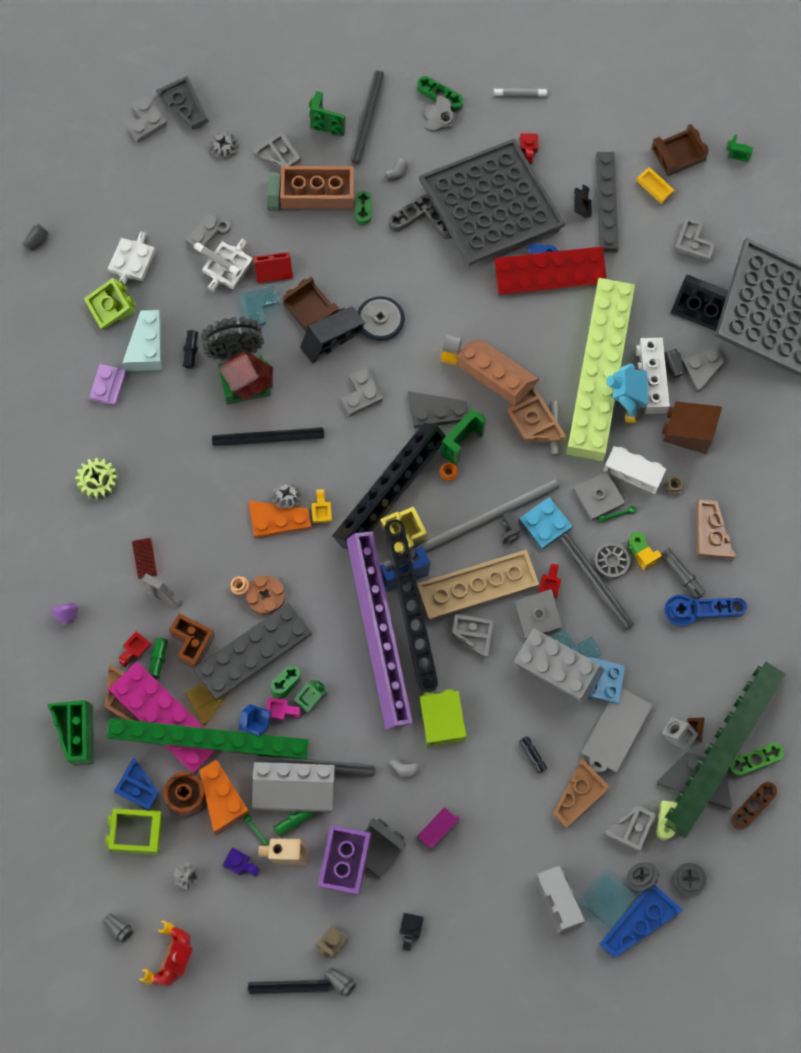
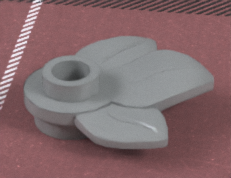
[423,95,455,130]

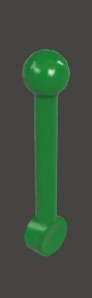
[598,506,636,523]
[244,816,269,845]

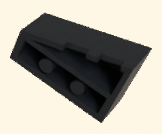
[300,306,365,364]

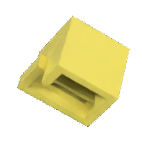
[380,506,427,553]

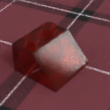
[219,351,273,400]

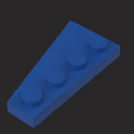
[599,884,683,958]

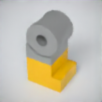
[440,334,462,365]

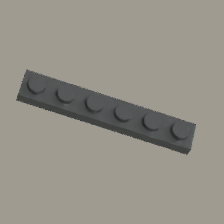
[596,152,619,252]

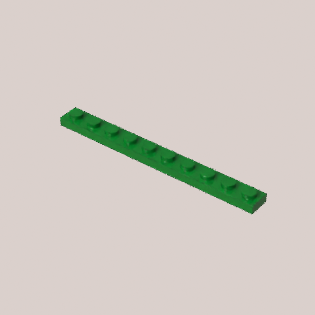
[106,718,309,759]

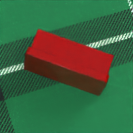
[253,252,293,283]

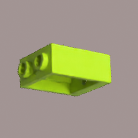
[105,808,163,855]

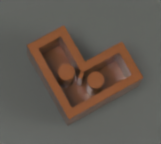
[169,613,215,668]

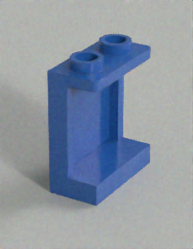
[380,546,430,592]

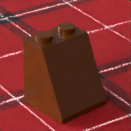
[661,401,722,454]

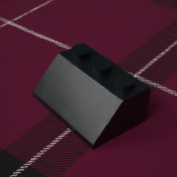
[670,274,728,331]

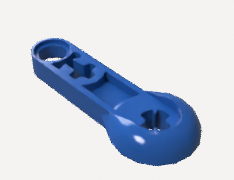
[664,594,747,626]

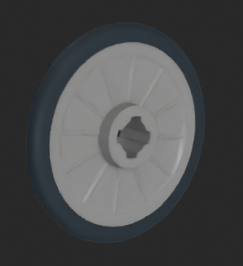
[357,296,405,341]

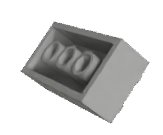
[514,628,605,704]

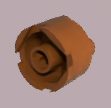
[163,772,206,816]

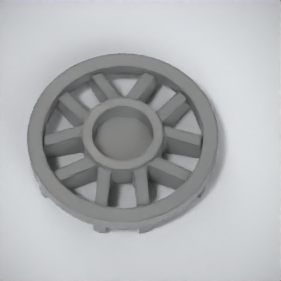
[594,543,630,578]

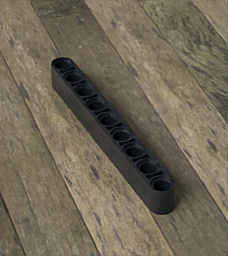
[384,519,438,692]

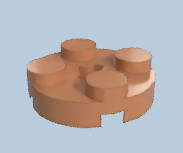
[246,576,285,615]

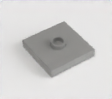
[573,471,625,521]
[514,589,562,638]

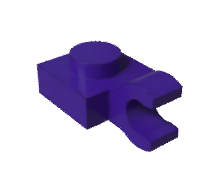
[222,847,260,877]

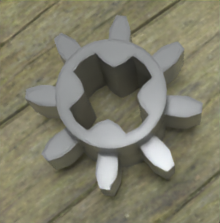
[173,862,199,889]

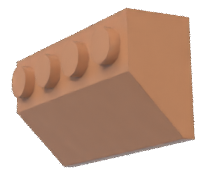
[457,339,539,406]

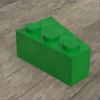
[47,700,94,766]

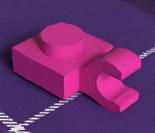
[266,697,301,721]

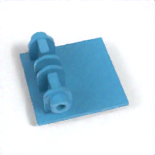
[588,656,625,704]

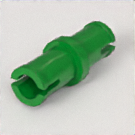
[148,638,168,679]
[273,811,314,837]

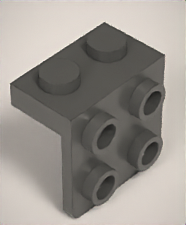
[365,818,405,877]

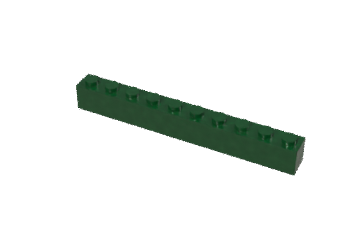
[664,661,786,838]

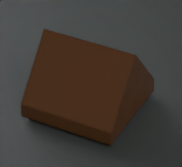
[687,717,705,741]

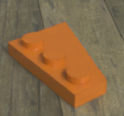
[248,500,311,538]

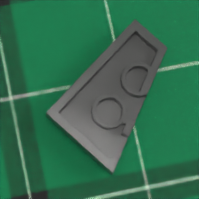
[155,76,209,129]
[408,391,469,428]

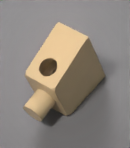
[259,839,308,866]

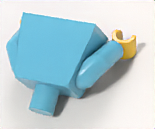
[606,363,648,423]

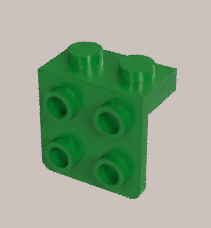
[309,91,346,136]

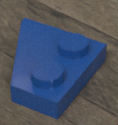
[114,758,159,811]

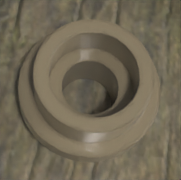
[665,476,684,495]

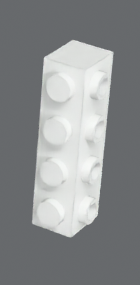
[635,337,670,414]

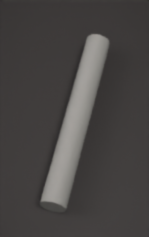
[551,401,559,456]

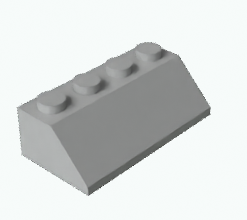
[252,762,335,812]

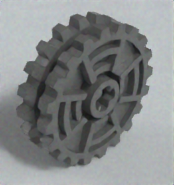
[201,317,264,361]

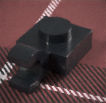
[574,184,592,218]
[399,912,424,951]

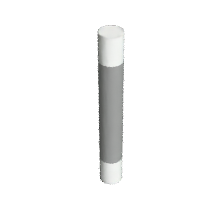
[494,89,547,97]
[194,242,241,276]

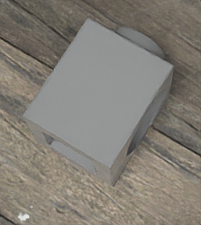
[661,718,698,750]

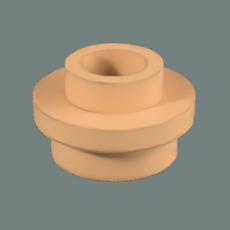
[231,576,250,596]

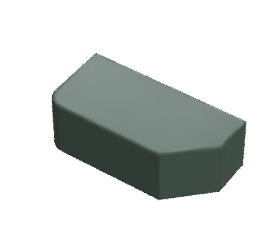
[267,173,281,211]

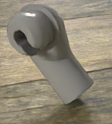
[385,158,408,180]
[389,757,420,777]

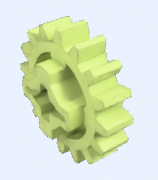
[75,458,118,500]

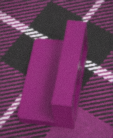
[417,807,460,851]

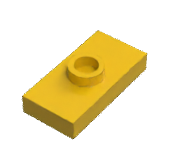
[636,167,675,204]

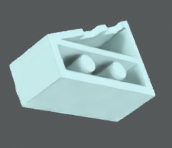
[122,310,162,372]

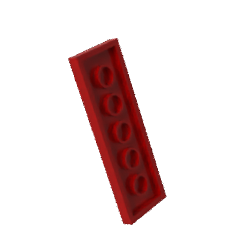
[494,246,607,295]

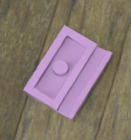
[89,364,127,406]

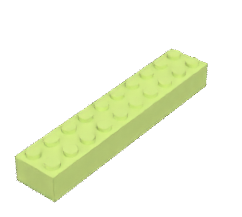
[566,278,635,461]

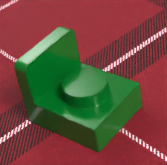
[726,134,753,163]
[294,680,328,712]

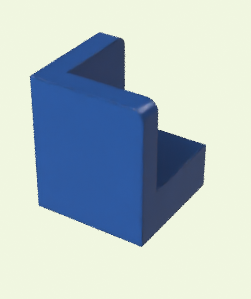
[239,704,271,736]

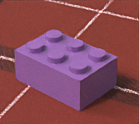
[318,825,372,895]

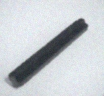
[248,980,330,994]

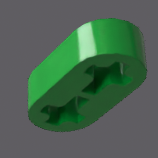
[355,191,372,226]
[270,666,301,699]

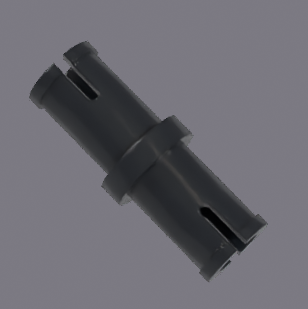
[183,330,199,369]

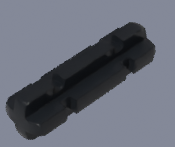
[519,736,547,774]

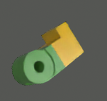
[628,532,662,571]

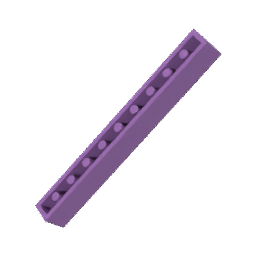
[347,531,413,730]

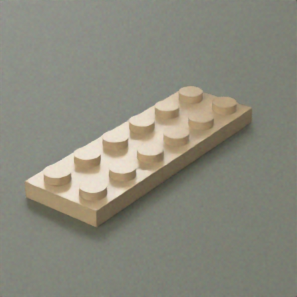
[417,550,539,621]

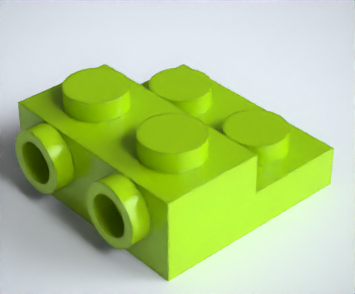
[84,278,136,330]

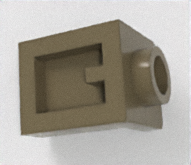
[316,926,348,959]

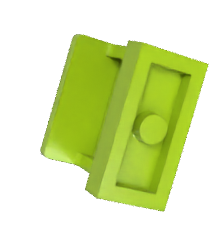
[419,689,467,747]

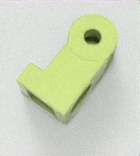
[656,800,677,841]

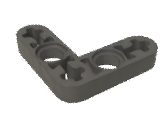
[389,194,452,239]

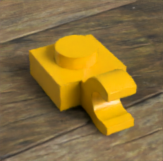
[312,489,332,524]

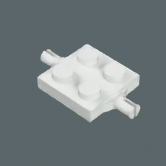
[108,232,156,284]
[202,239,253,292]

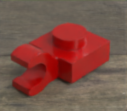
[520,133,538,163]
[538,563,561,599]
[118,631,151,667]

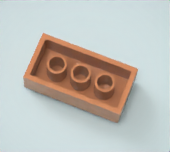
[280,166,354,209]

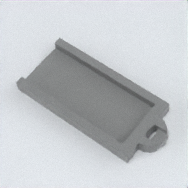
[581,688,652,774]

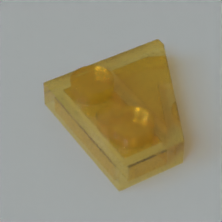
[185,683,228,726]

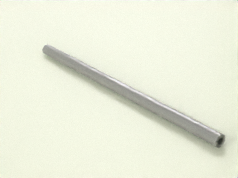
[379,479,559,570]

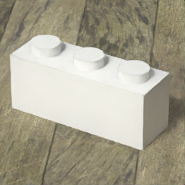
[603,446,666,494]

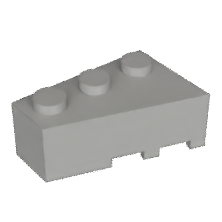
[535,866,585,935]

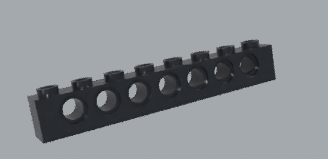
[332,422,446,550]

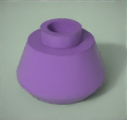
[52,603,79,625]

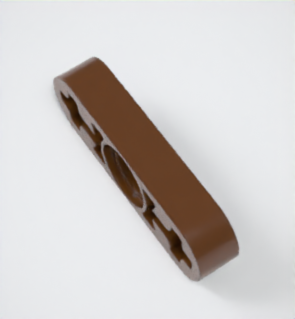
[731,782,777,830]

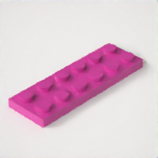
[108,662,215,773]

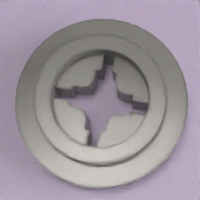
[209,131,237,158]
[271,483,301,508]

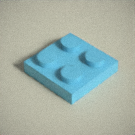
[519,497,573,550]

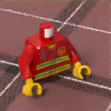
[139,921,193,986]

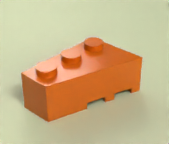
[199,759,249,836]

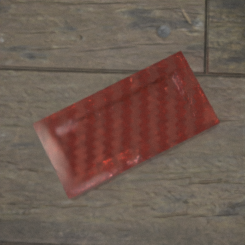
[132,537,158,579]

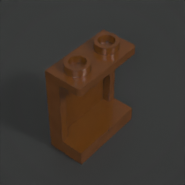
[651,124,708,176]
[282,277,339,331]

